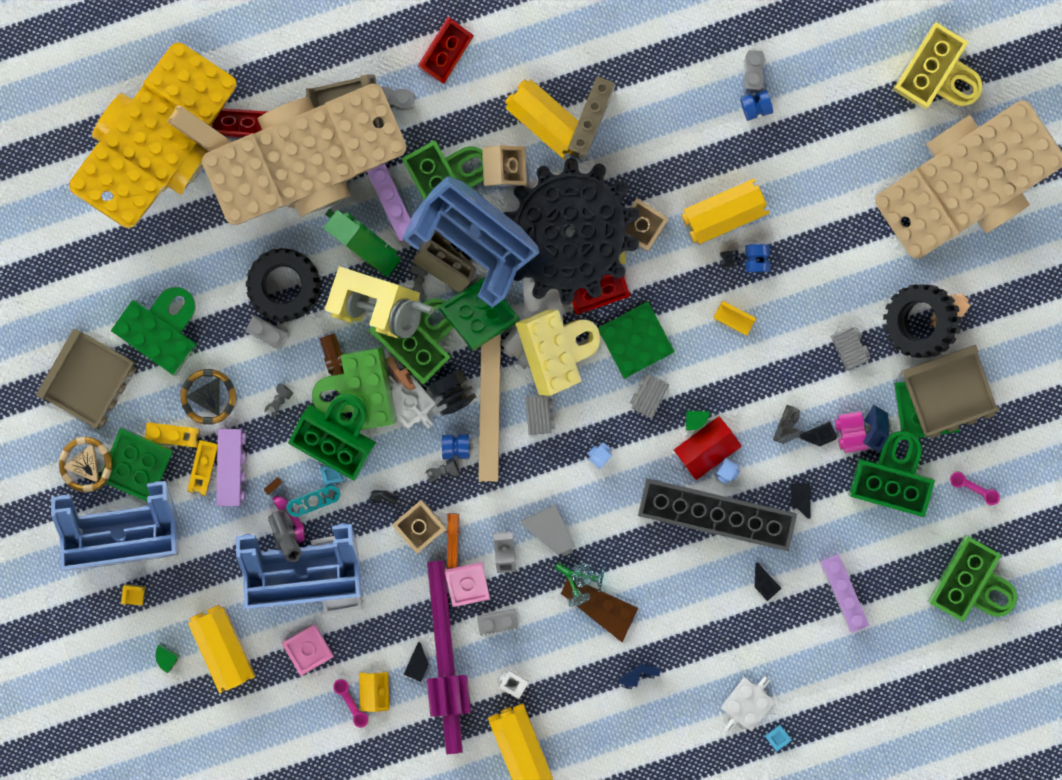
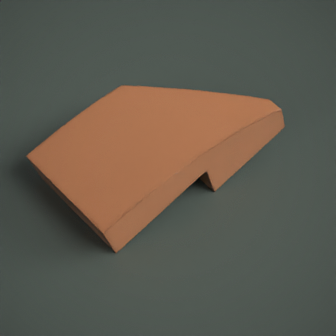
[385,356,416,391]

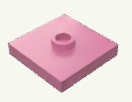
[445,562,490,607]
[282,624,334,676]

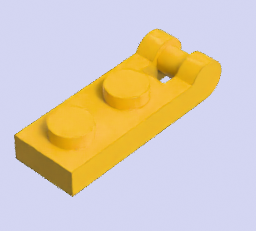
[145,422,200,448]
[187,440,218,496]

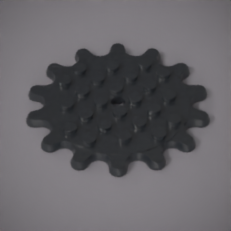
[504,158,640,305]

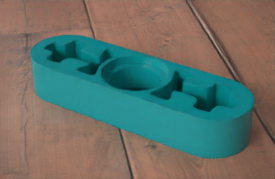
[286,485,340,517]

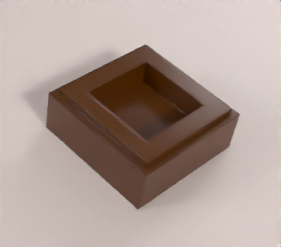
[264,477,284,495]

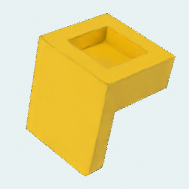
[121,584,146,606]

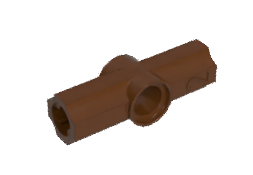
[319,333,344,393]

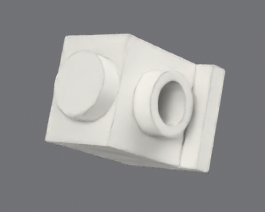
[498,670,529,699]

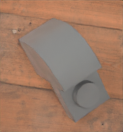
[493,532,516,573]

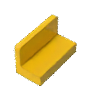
[713,301,757,336]
[359,672,390,712]

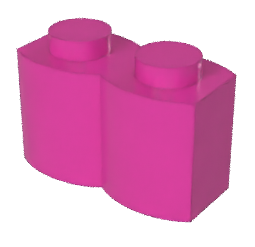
[835,411,868,453]

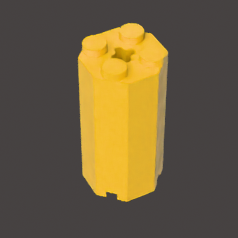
[505,79,579,160]
[681,178,770,245]
[188,604,256,693]
[488,703,553,780]

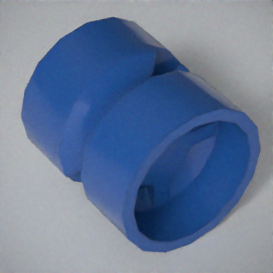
[740,90,773,121]
[745,244,770,272]
[442,434,470,459]

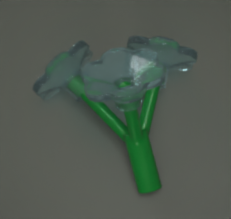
[555,563,605,607]

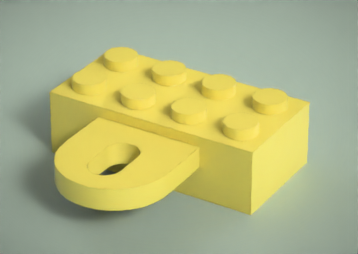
[893,22,982,110]
[515,309,600,396]

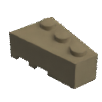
[412,230,477,293]

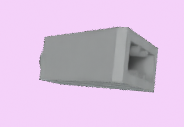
[521,504,575,556]

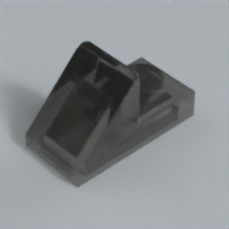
[773,405,805,444]

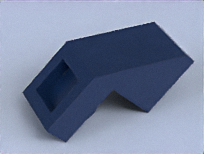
[863,404,889,453]
[618,663,661,689]

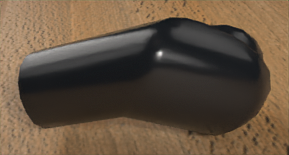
[369,490,399,505]

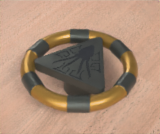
[180,369,236,425]

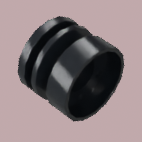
[426,369,477,416]

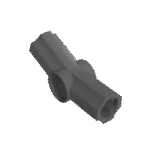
[268,511,302,563]

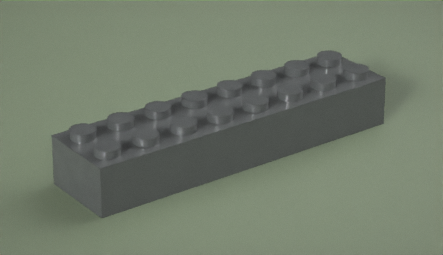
[638,478,797,551]

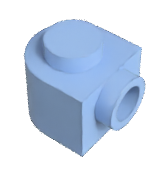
[588,442,612,469]
[715,458,740,485]

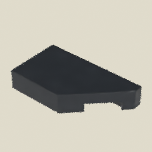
[797,421,837,446]
[790,483,811,519]
[754,562,782,601]
[404,642,429,682]

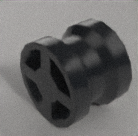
[720,250,740,268]

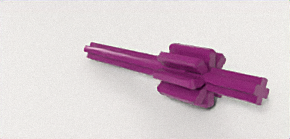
[427,561,471,755]

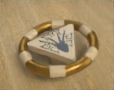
[59,436,112,493]

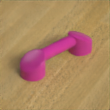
[950,471,1000,505]
[272,495,305,544]
[333,679,368,728]

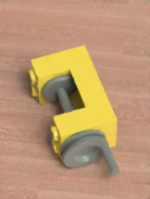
[325,266,434,338]

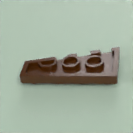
[561,577,638,643]

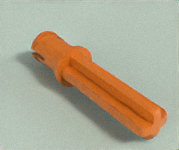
[445,513,461,569]

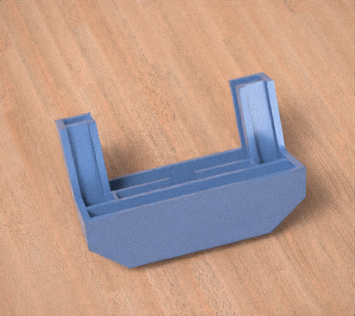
[402,176,539,308]
[51,481,179,571]
[236,523,362,609]

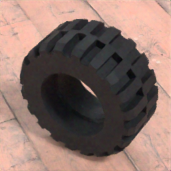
[246,248,321,322]
[883,284,961,358]

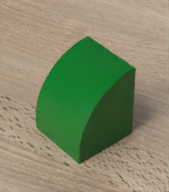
[685,411,710,431]
[155,644,180,673]

